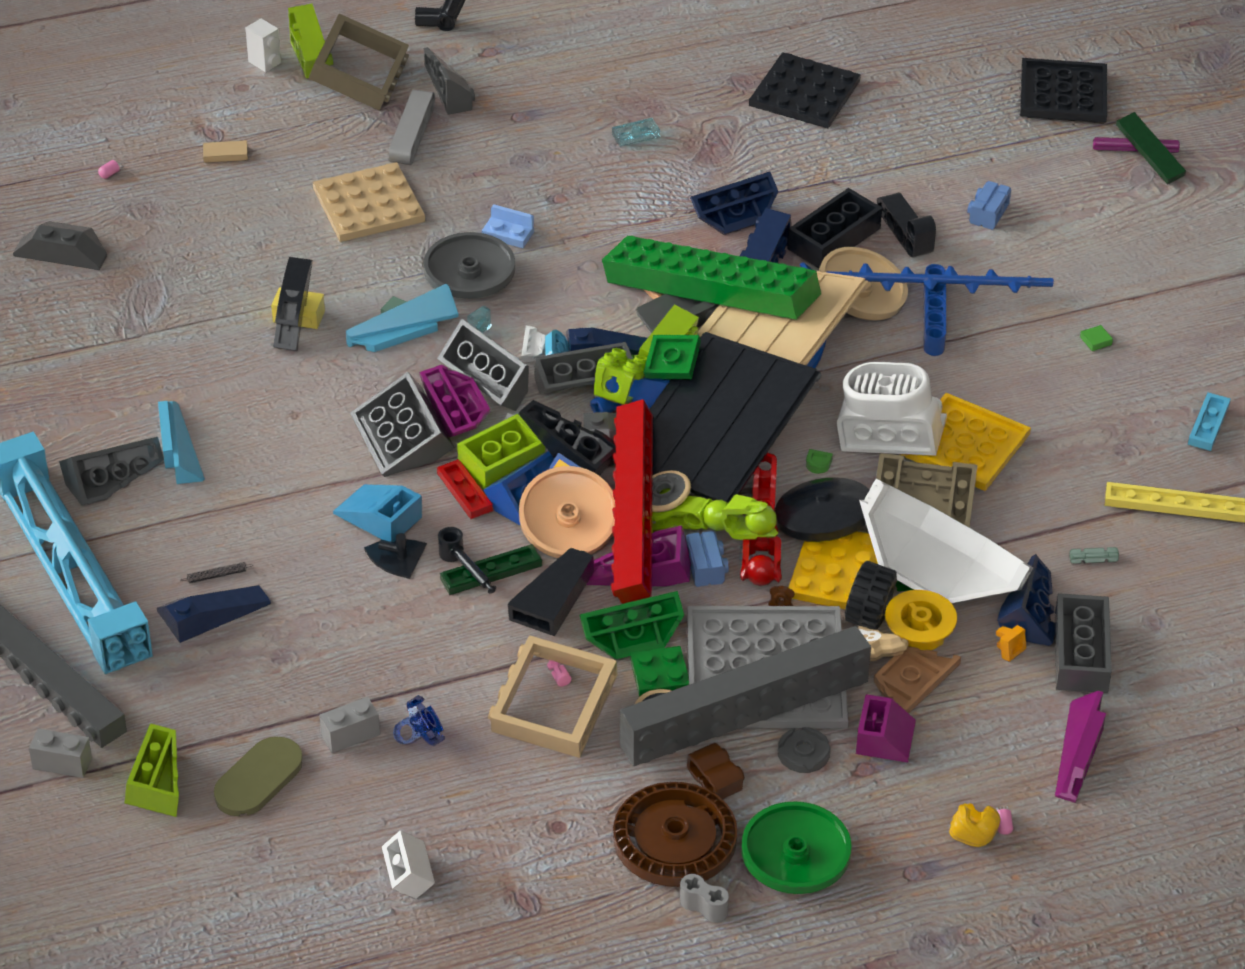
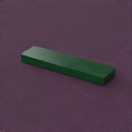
[1116,112,1186,185]
[440,544,542,595]

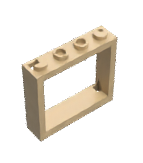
[488,635,618,758]

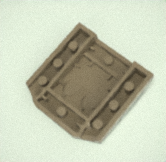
[876,453,977,528]

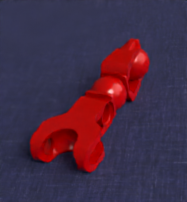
[740,453,782,586]

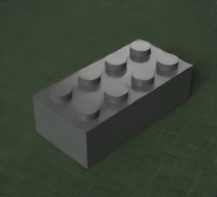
[1054,593,1112,693]

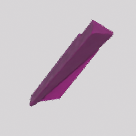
[1055,691,1106,803]

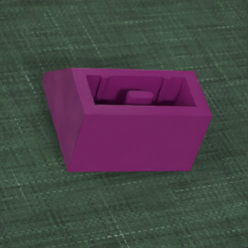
[856,694,916,763]

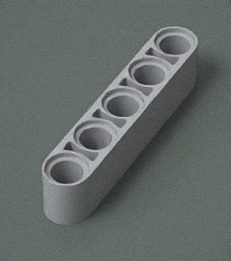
[389,90,435,164]

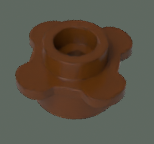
[768,586,795,606]

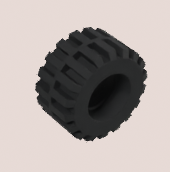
[845,561,897,630]

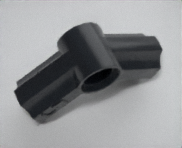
[415,0,465,31]

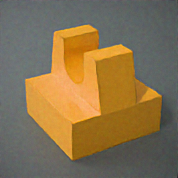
[996,625,1026,662]

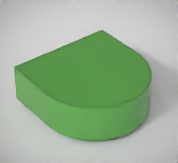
[806,449,833,474]

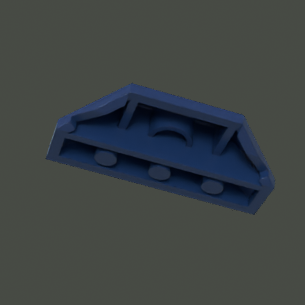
[690,171,779,235]

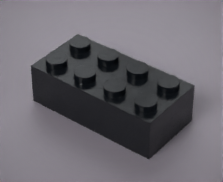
[787,188,882,269]

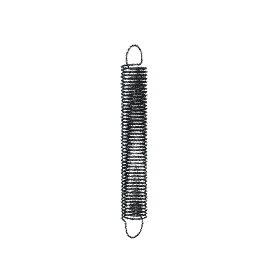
[180,562,253,583]

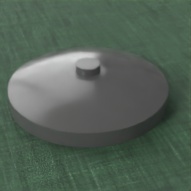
[424,232,515,299]

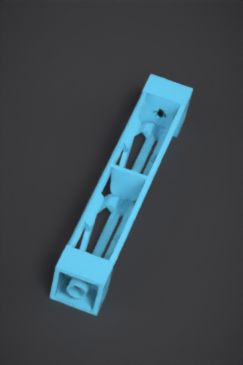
[0,431,153,674]

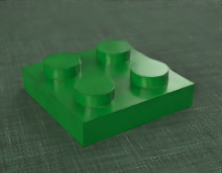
[643,335,701,379]
[630,646,689,697]

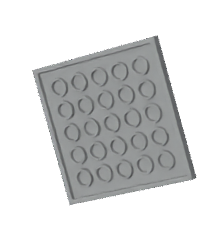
[687,606,848,728]

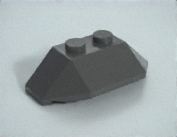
[13,221,107,270]

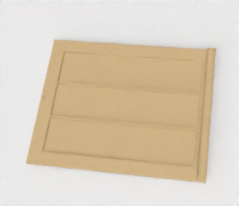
[697,271,869,365]

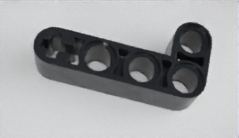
[877,192,936,257]

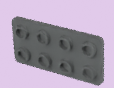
[636,294,719,333]

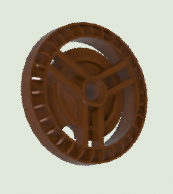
[613,782,737,887]

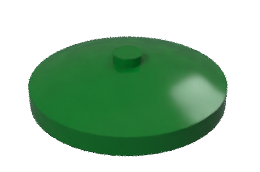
[741,801,852,894]

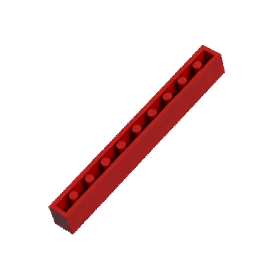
[611,399,653,604]

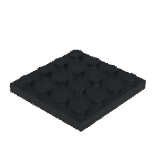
[749,52,861,129]
[1020,58,1107,123]

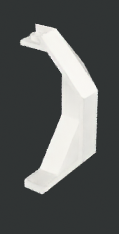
[859,479,1033,604]

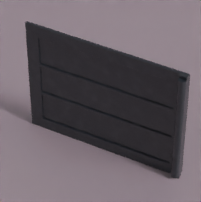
[613,332,822,503]

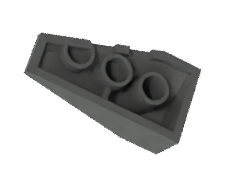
[424,47,475,115]
[59,437,164,505]

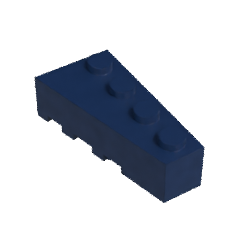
[740,208,792,263]

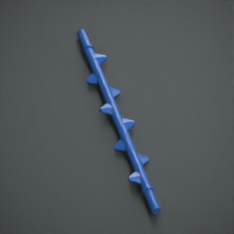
[827,263,1054,294]

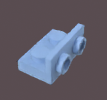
[482,205,534,248]

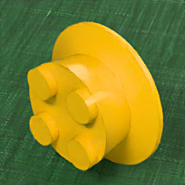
[885,590,957,650]

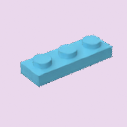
[1188,393,1231,451]

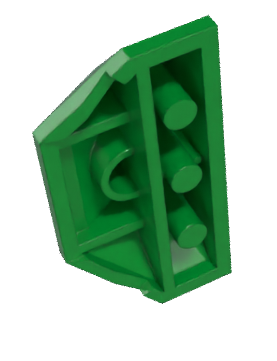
[579,591,684,660]

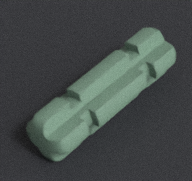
[1069,547,1119,564]

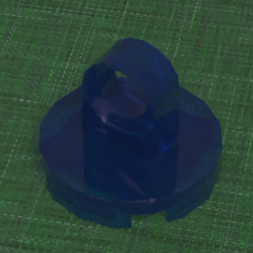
[393,695,445,746]

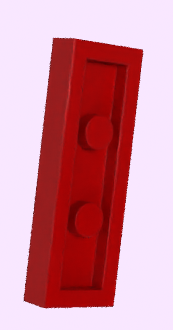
[437,459,493,519]

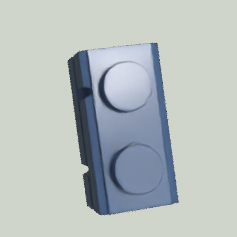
[967,181,1011,230]
[686,531,729,587]

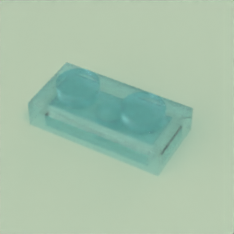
[612,118,660,147]

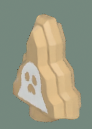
[858,626,909,662]

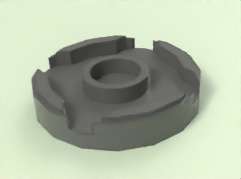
[778,727,830,773]

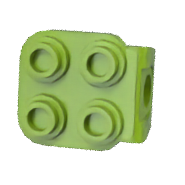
[594,348,647,405]

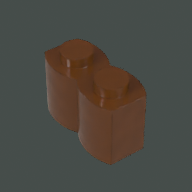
[687,742,745,799]

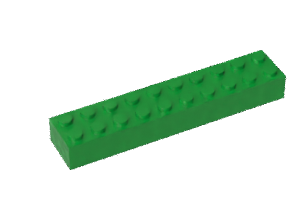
[602,235,821,320]

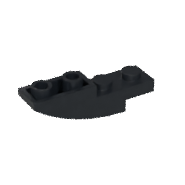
[273,257,313,351]

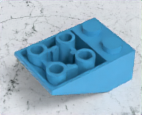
[333,484,422,542]

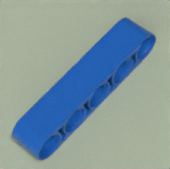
[924,264,946,356]

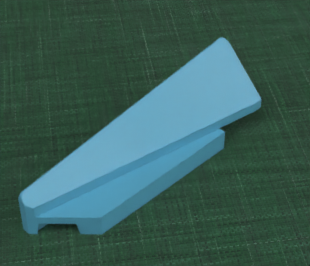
[346,284,459,352]
[158,401,205,484]

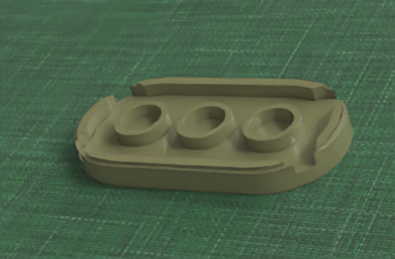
[214,737,302,816]

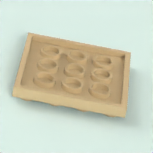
[313,162,425,242]

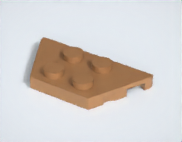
[874,646,961,713]

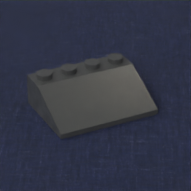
[350,372,455,477]

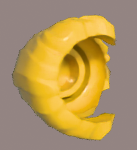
[949,803,1000,847]

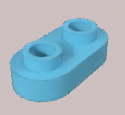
[545,330,569,355]

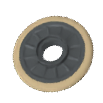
[652,470,691,512]

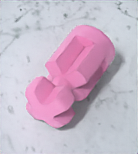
[547,660,572,687]

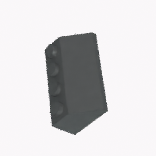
[437,319,529,411]
[534,342,633,394]

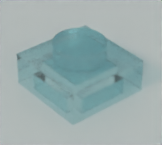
[467,306,491,332]

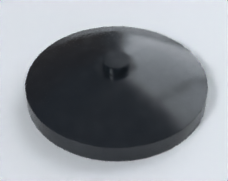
[775,477,869,542]

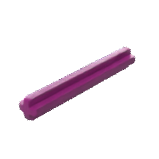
[1093,137,1180,153]

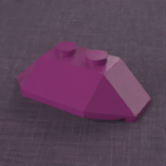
[419,365,491,437]

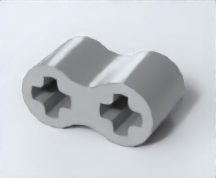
[680,874,729,923]

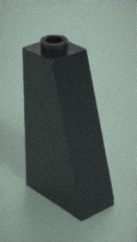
[508,548,594,636]

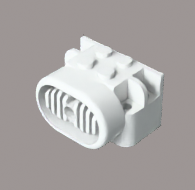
[837,362,947,455]

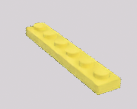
[1104,482,1245,523]

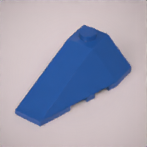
[484,450,555,525]

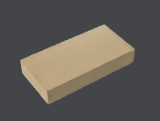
[203,140,248,163]

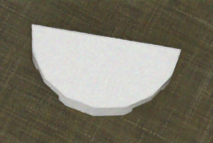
[521,325,546,362]

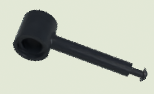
[438,527,496,594]

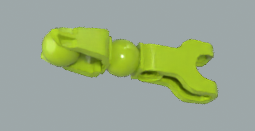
[652,488,778,540]

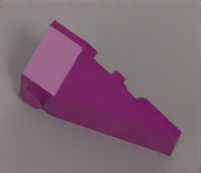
[586,525,691,587]

